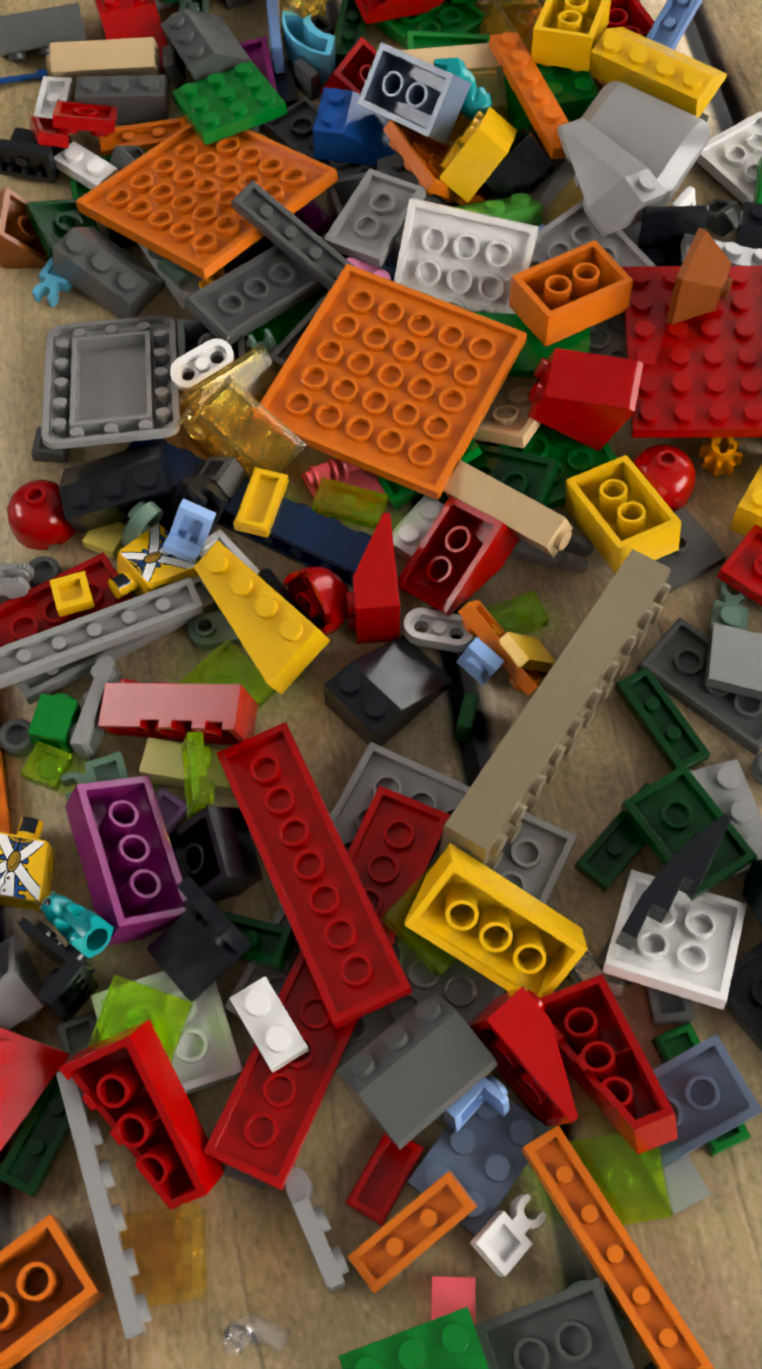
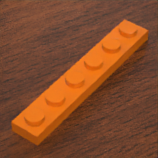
[488,32,569,160]
[521,1125,715,1369]

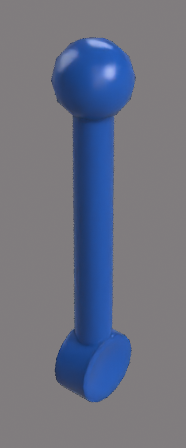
[0,69,48,84]

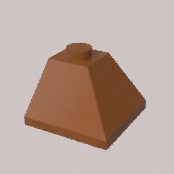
[0,187,50,269]
[666,228,733,324]

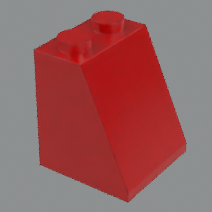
[528,348,643,451]

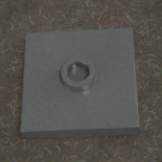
[655,506,727,594]

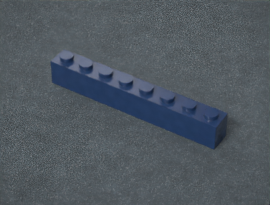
[125,438,371,589]

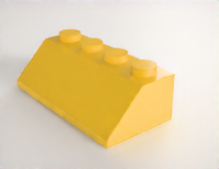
[591,27,727,117]
[404,843,588,998]

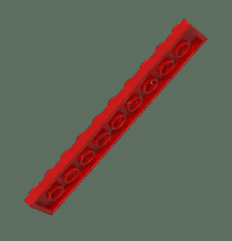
[203,785,451,1192]

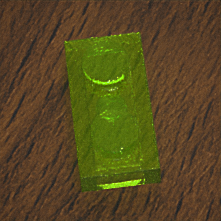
[312,478,388,529]
[477,590,549,637]
[181,732,215,819]

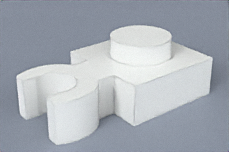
[470,1194,546,1277]

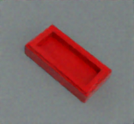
[30,116,69,148]
[345,1134,425,1227]

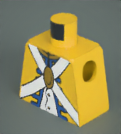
[108,523,198,599]
[0,817,55,913]

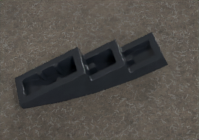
[615,813,733,950]

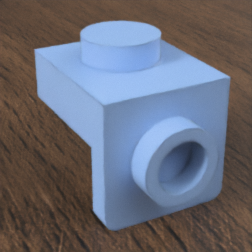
[162,498,216,563]
[456,637,505,686]
[443,1075,510,1132]

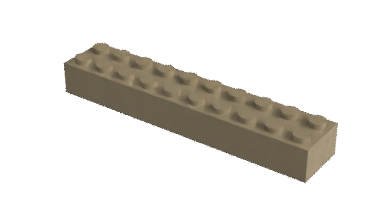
[439,549,671,871]

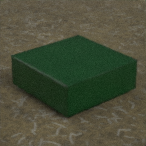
[455,692,479,743]

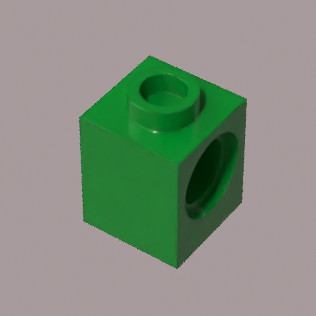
[28,693,81,755]

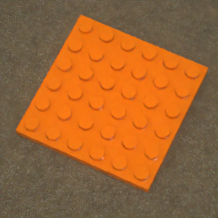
[76,124,338,280]
[252,264,527,500]

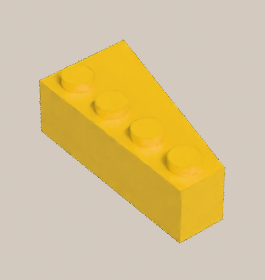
[194,540,330,695]

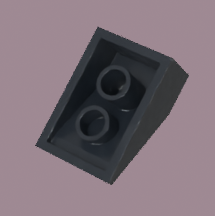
[324,635,454,746]

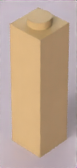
[46,37,160,82]
[443,461,573,558]

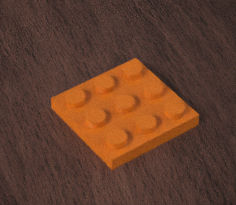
[383,120,489,206]

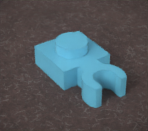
[32,257,73,307]

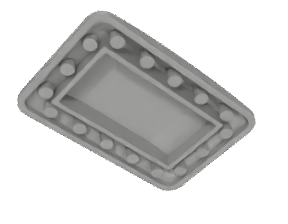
[530,81,710,246]
[41,315,181,449]

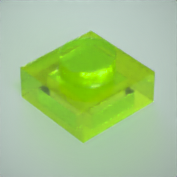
[20,741,74,792]

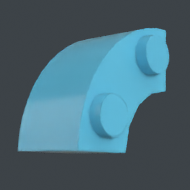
[282,10,336,84]

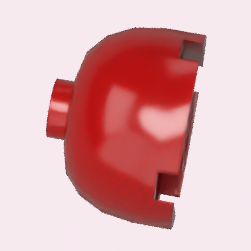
[633,444,696,512]
[7,479,76,550]
[283,566,349,636]

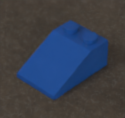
[313,88,397,166]

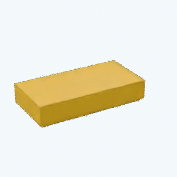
[233,467,289,538]
[499,632,556,673]

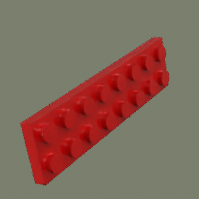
[216,722,413,1029]

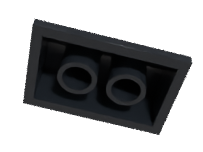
[59,440,175,533]

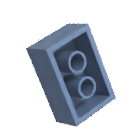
[357,42,471,144]

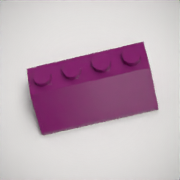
[65,775,187,946]

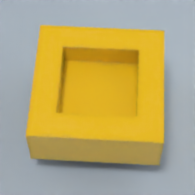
[49,571,95,617]

